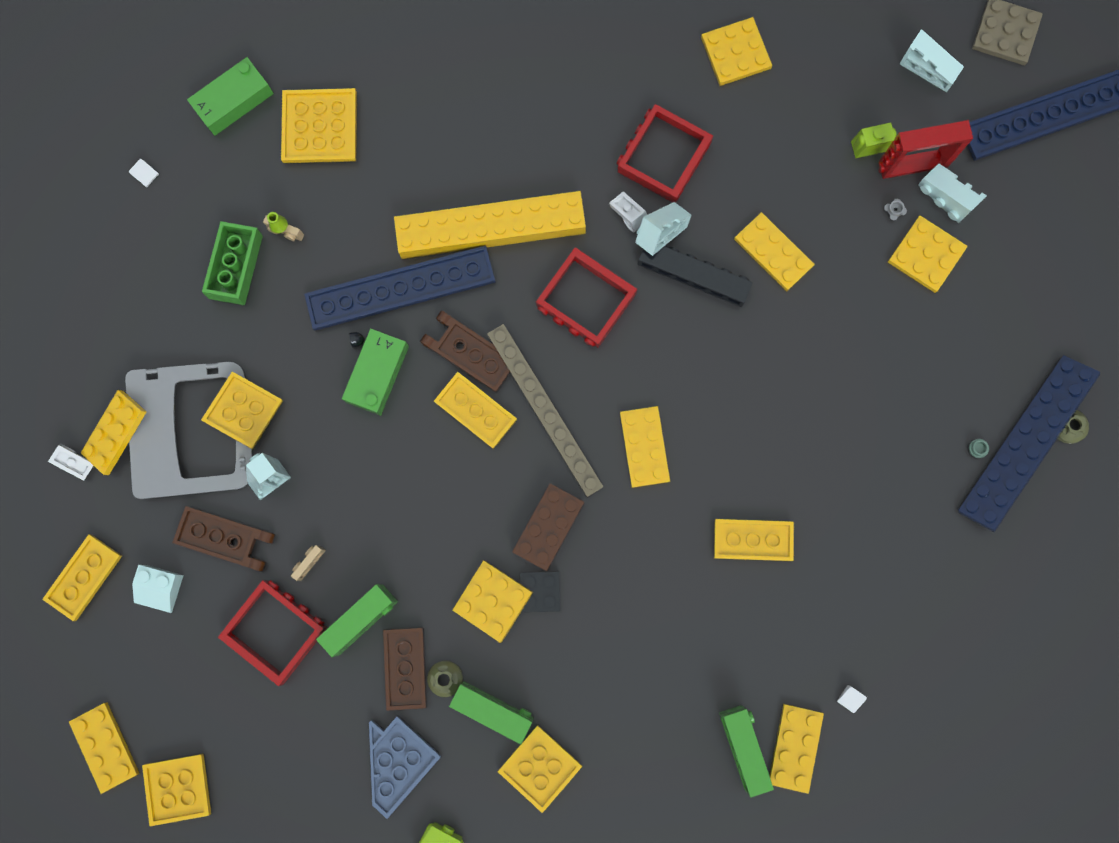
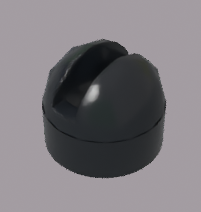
[349,332,364,348]

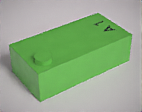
[187,57,274,136]
[202,221,263,305]
[342,328,409,416]
[316,584,398,657]
[449,681,534,744]
[719,705,774,797]

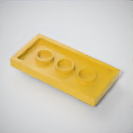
[734,212,815,291]
[434,372,517,449]
[81,390,147,475]
[620,406,670,488]
[714,519,794,561]
[42,534,122,621]
[69,702,140,794]
[769,704,824,794]

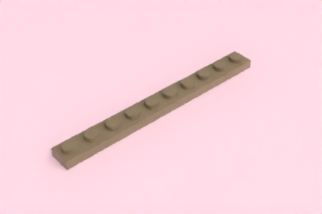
[487,324,603,497]

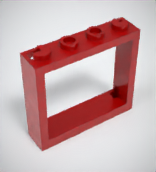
[616,104,713,203]
[878,120,973,179]
[536,247,637,348]
[218,580,327,686]

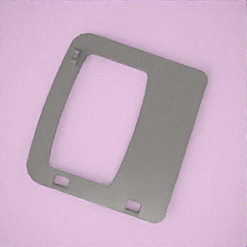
[125,362,253,499]

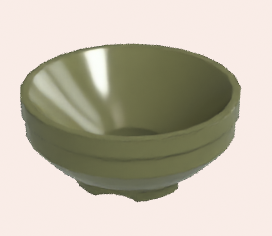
[1057,410,1089,444]
[427,661,463,697]

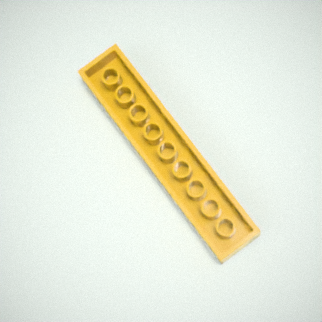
[394,191,586,259]

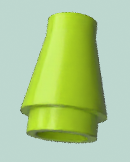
[267,212,288,233]

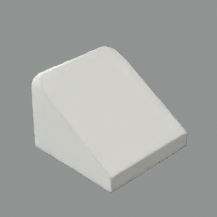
[129,159,159,187]
[837,685,867,713]

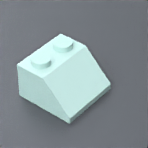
[132,565,184,613]

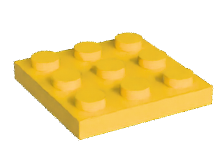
[701,17,772,86]
[888,216,968,293]
[201,371,283,450]
[453,560,533,643]
[498,725,582,813]
[142,754,211,826]

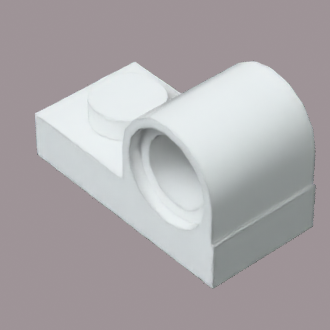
[609,192,647,233]
[48,444,94,481]

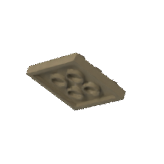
[972,0,1043,66]

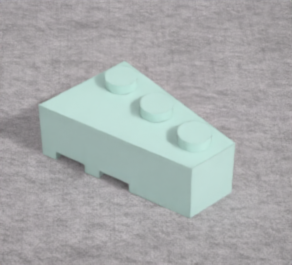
[900,29,964,92]
[918,164,987,223]
[635,202,691,256]
[246,453,291,500]

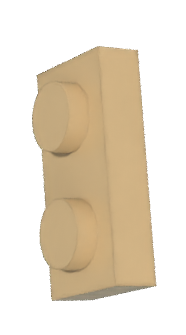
[263,216,304,241]
[291,545,326,581]

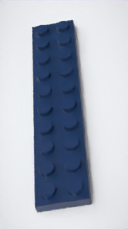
[967,70,1119,161]
[304,245,496,331]
[958,355,1100,532]

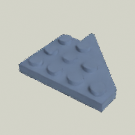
[369,716,441,819]

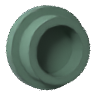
[969,439,989,458]

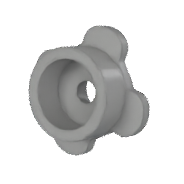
[884,199,907,220]

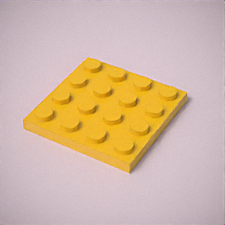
[281,88,357,163]

